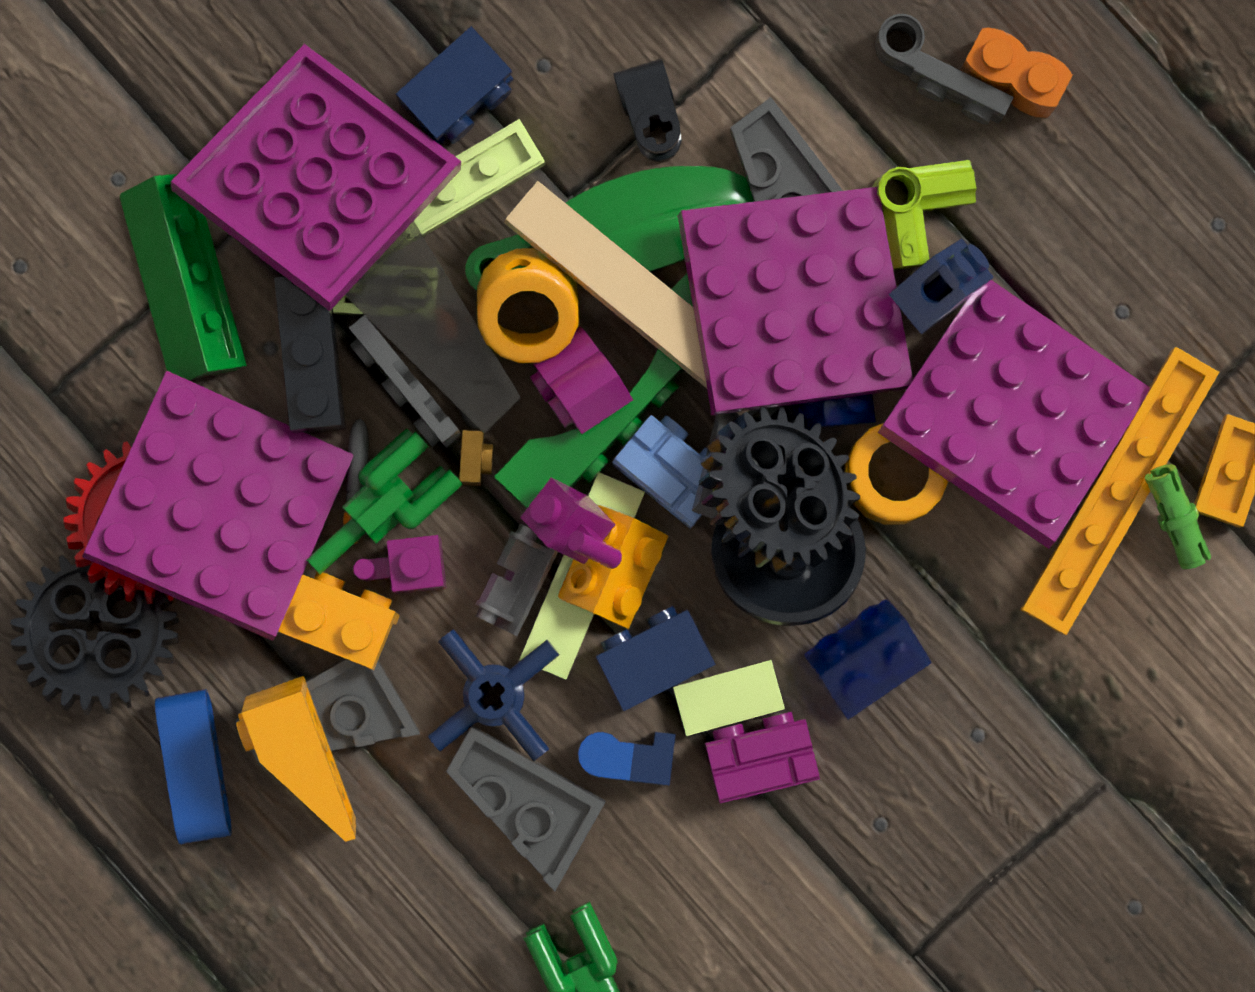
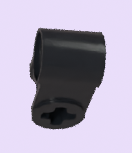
[613,58,682,162]

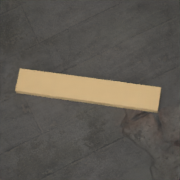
[504,181,749,415]

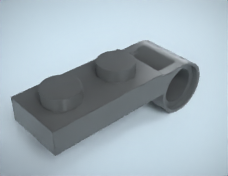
[875,14,1014,125]

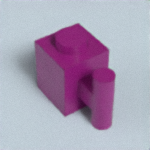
[520,477,622,569]
[353,535,447,594]

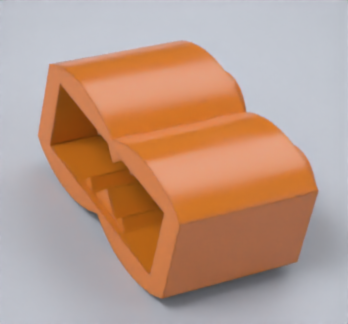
[960,28,1073,118]

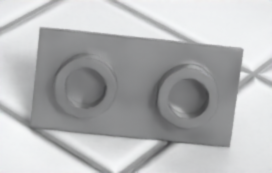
[475,524,558,636]

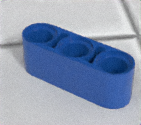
[155,689,232,845]

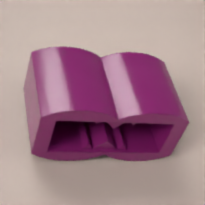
[529,326,633,434]

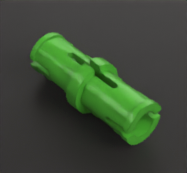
[1145,464,1211,569]

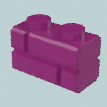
[704,712,820,804]

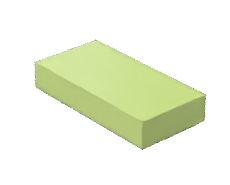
[673,660,785,736]

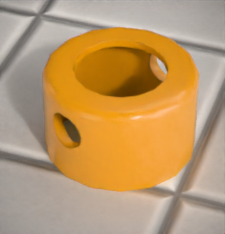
[477,248,579,363]
[844,423,949,525]

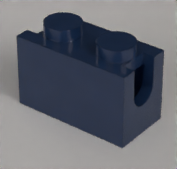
[396,26,514,145]
[889,238,994,334]
[596,606,716,711]

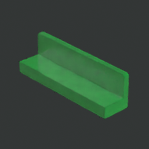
[120,174,247,381]

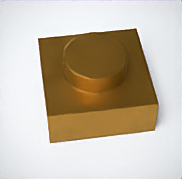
[459,430,493,486]

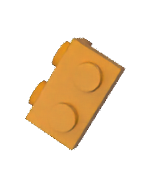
[558,505,669,629]
[278,571,400,670]

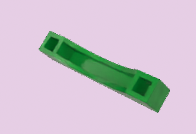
[494,273,693,509]

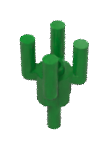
[307,428,463,575]
[523,901,620,992]

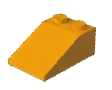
[236,676,356,842]

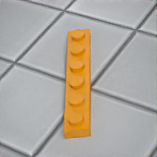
[1020,347,1220,636]

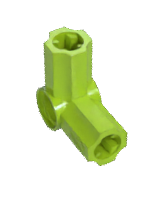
[872,160,976,270]

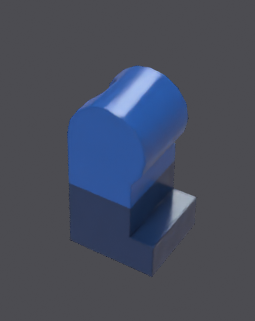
[578,732,676,786]

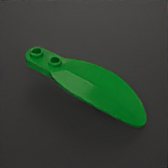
[465,166,754,291]

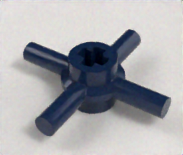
[428,629,560,762]

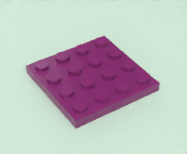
[171,44,461,311]
[677,187,913,415]
[878,280,1150,549]
[82,371,354,641]

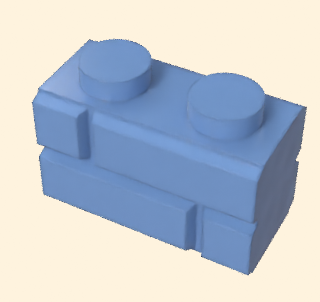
[612,415,707,529]

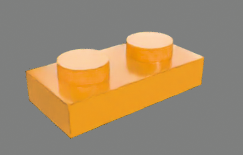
[1194,414,1255,528]

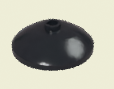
[711,513,866,626]

